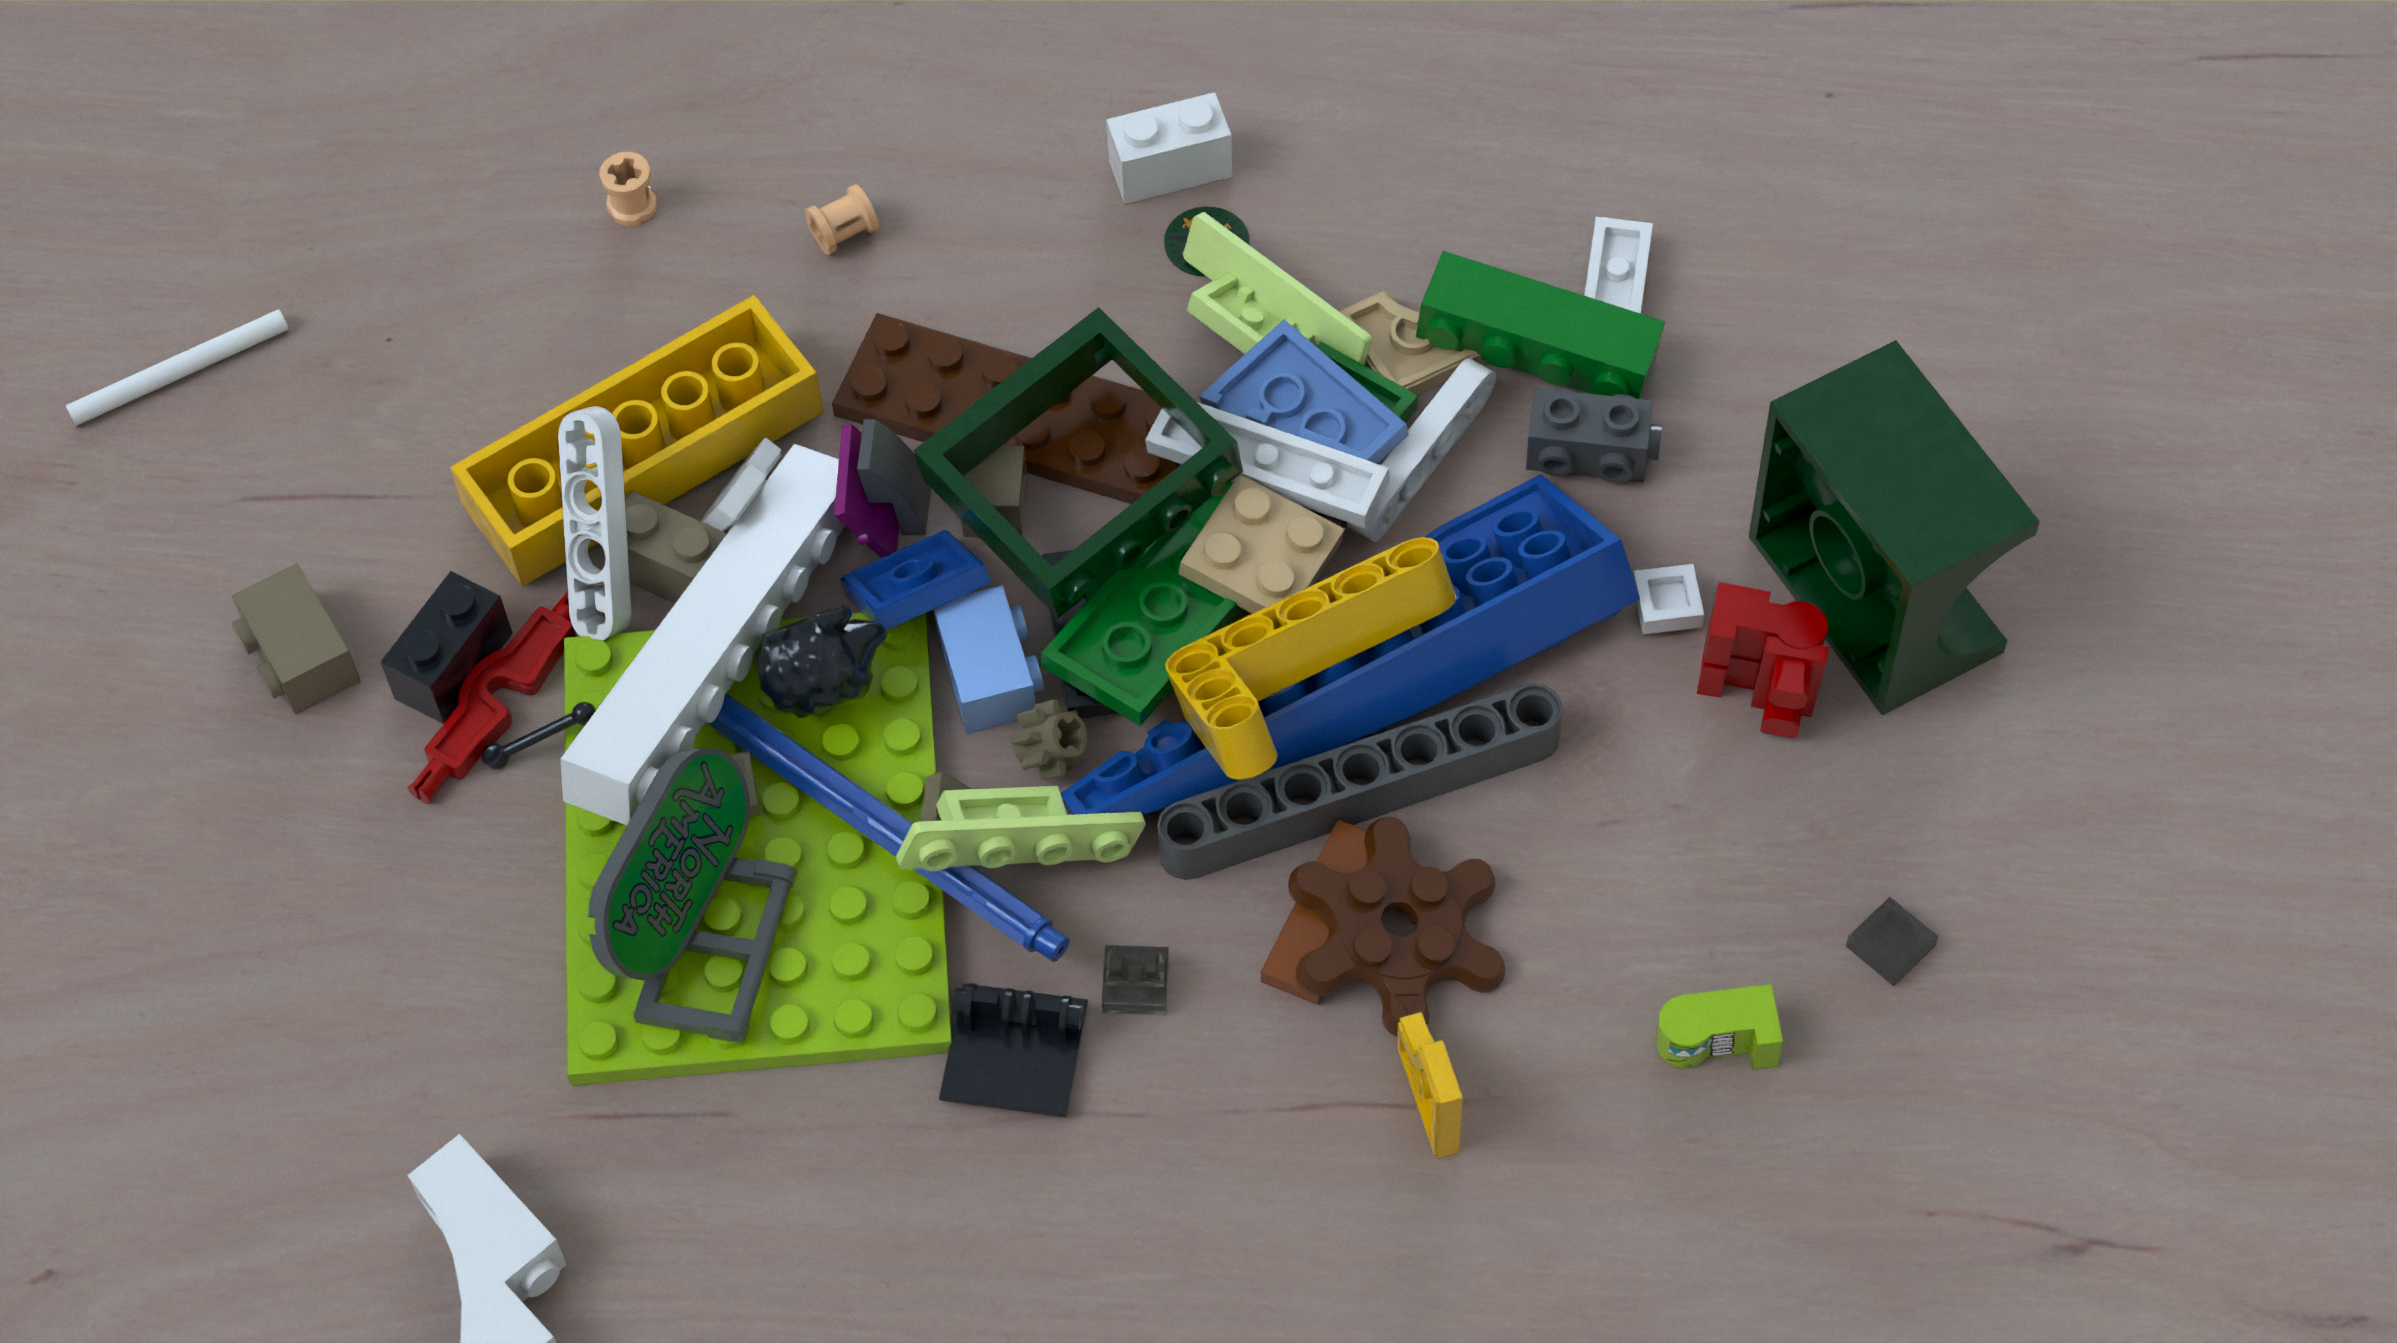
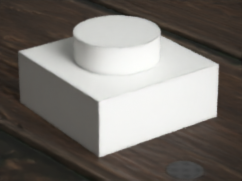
[1633,564,1704,634]

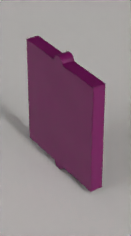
[834,424,899,558]

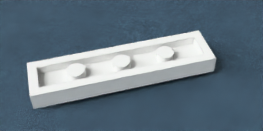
[1145,402,1390,528]

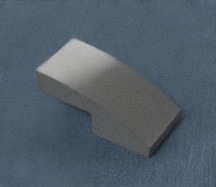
[857,419,931,535]

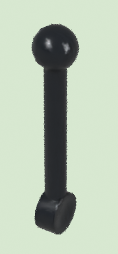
[482,701,596,770]

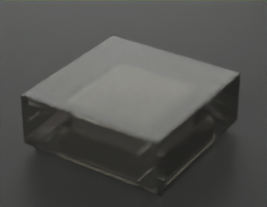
[1846,897,1938,986]

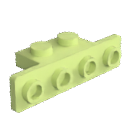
[1183,212,1372,365]
[896,786,1146,871]

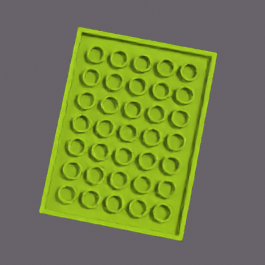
[564,612,952,1086]

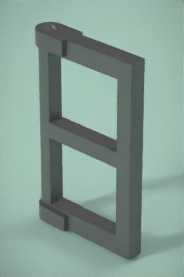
[633,857,797,1043]

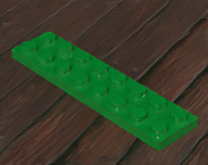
[1041,342,1418,726]

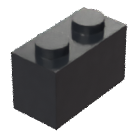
[380,571,513,724]

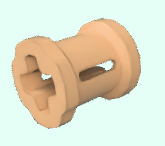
[599,152,658,226]
[805,184,879,255]

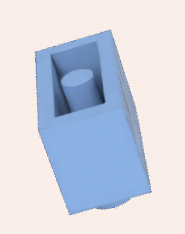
[933,585,1044,734]

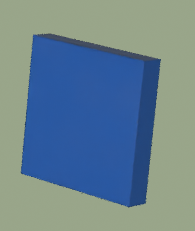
[840,530,991,631]

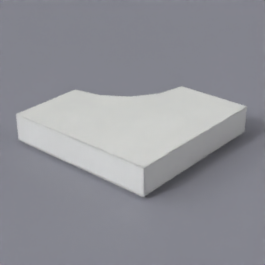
[700,437,782,533]

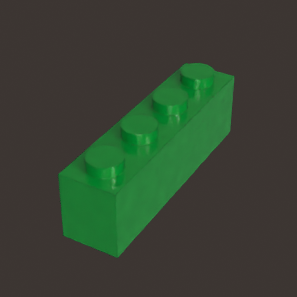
[1416,251,1665,399]

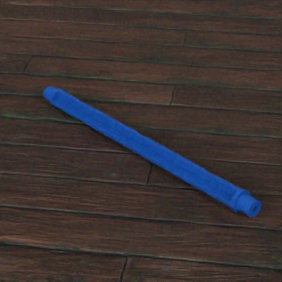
[706,693,1070,962]

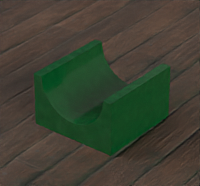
[1748,340,2040,715]

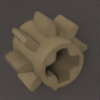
[1011,699,1088,780]

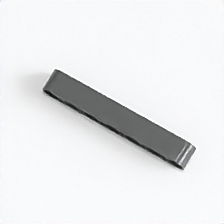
[1157,683,1563,880]

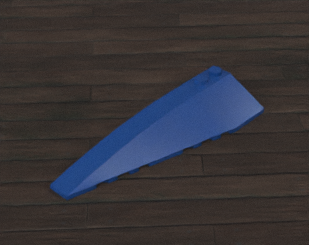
[1060,474,1640,815]

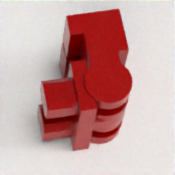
[1696,582,1829,738]

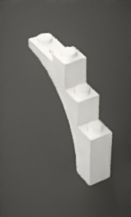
[408,1134,567,1343]

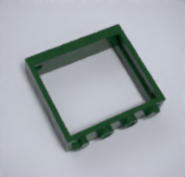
[913,307,1243,618]

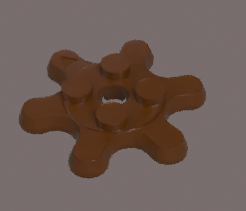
[1288,817,1506,1037]

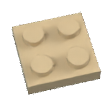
[1178,474,1345,614]

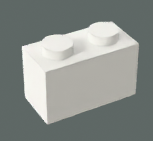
[1106,92,1233,204]

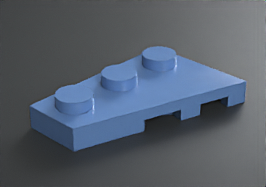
[1199,319,1409,464]

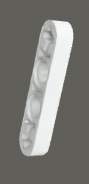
[1346,358,1496,542]
[558,406,631,641]

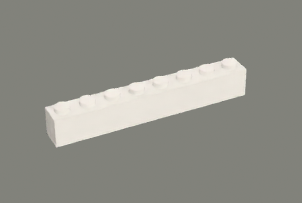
[560,444,845,825]

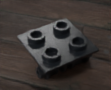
[939,983,1088,1117]

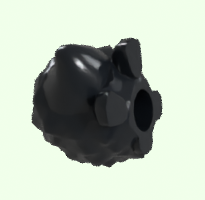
[756,604,887,718]

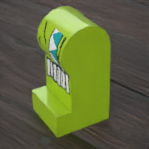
[1655,984,1783,1070]

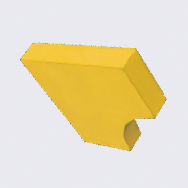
[1397,1012,1463,1159]

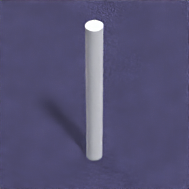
[65,309,289,426]

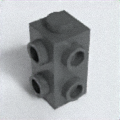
[1526,388,1662,483]

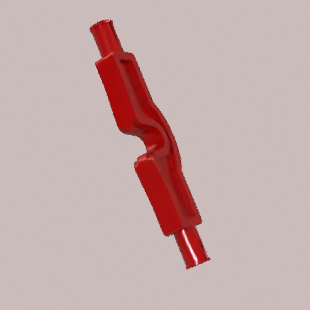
[408,590,576,804]

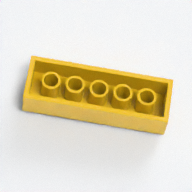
[450,295,824,587]

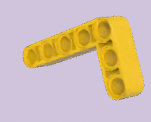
[1165,537,1457,780]

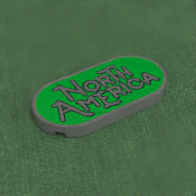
[588,748,750,980]

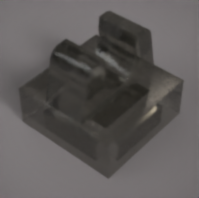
[1102,945,1169,1015]

